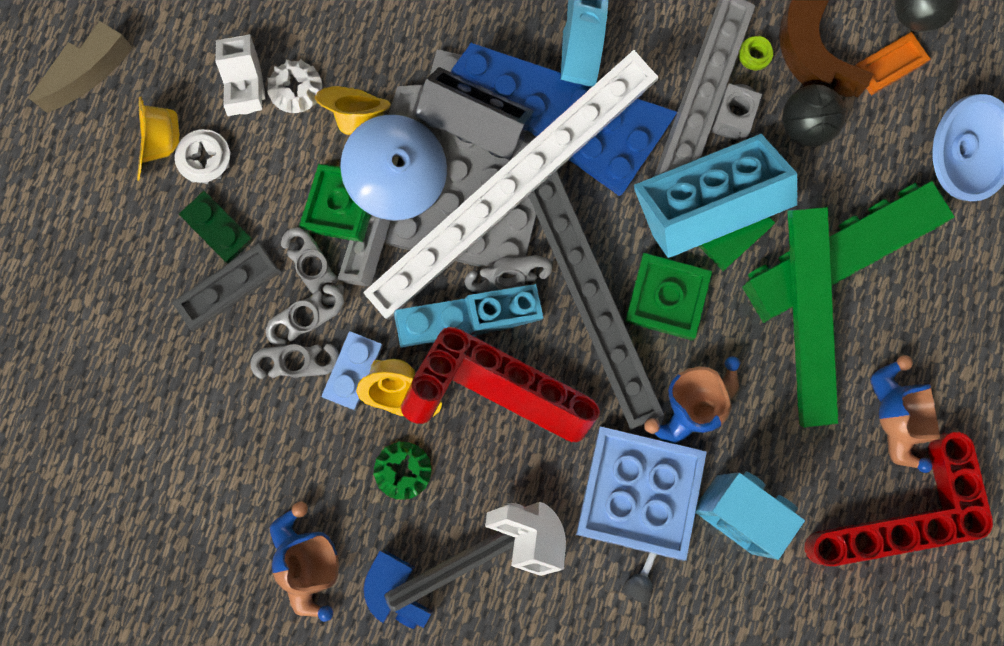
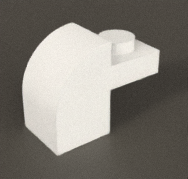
[215,34,265,116]
[485,502,566,576]

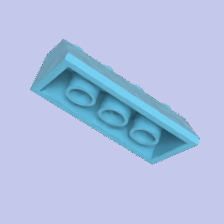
[634,134,797,258]

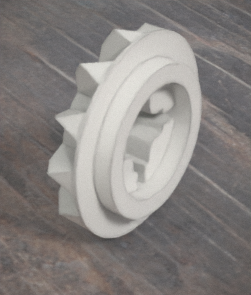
[267,59,322,113]
[175,129,232,185]

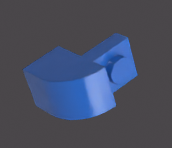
[364,549,433,629]

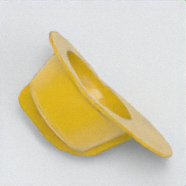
[315,86,391,135]
[137,97,180,181]
[356,359,442,417]

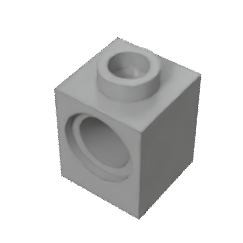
[710,84,762,142]

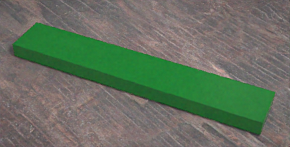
[788,207,838,428]

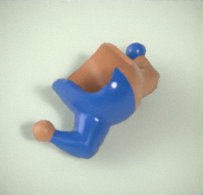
[870,355,940,473]
[644,356,741,444]
[270,501,339,622]

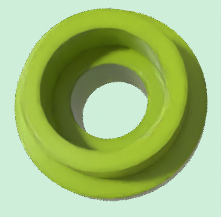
[738,36,773,71]

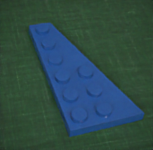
[451,43,677,196]

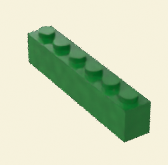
[742,181,955,323]

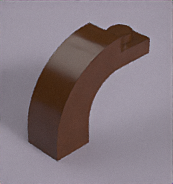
[779,0,873,98]

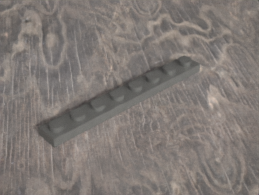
[528,171,664,429]

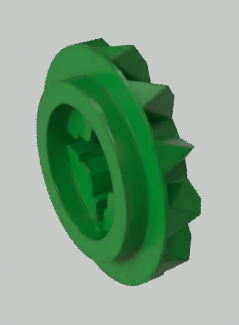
[373,441,432,500]

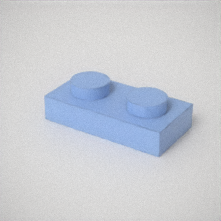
[321,331,383,411]

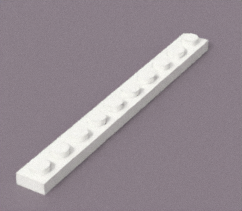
[363,50,658,319]

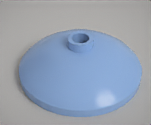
[932,94,1004,201]
[340,115,447,221]

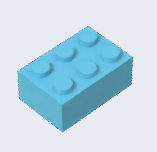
[695,471,805,560]

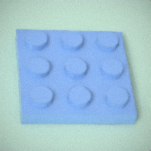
[576,426,707,561]

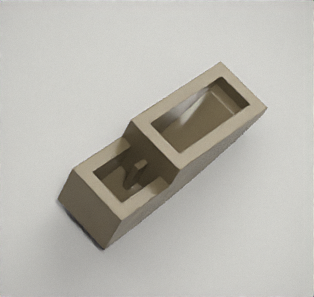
[28,21,133,113]

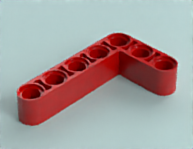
[401,327,600,442]
[805,432,993,566]

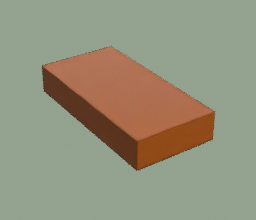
[855,32,931,96]

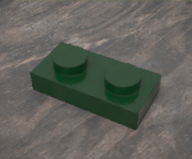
[179,191,254,264]

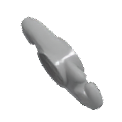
[281,227,344,306]
[464,255,552,293]
[266,285,344,346]
[250,344,339,379]

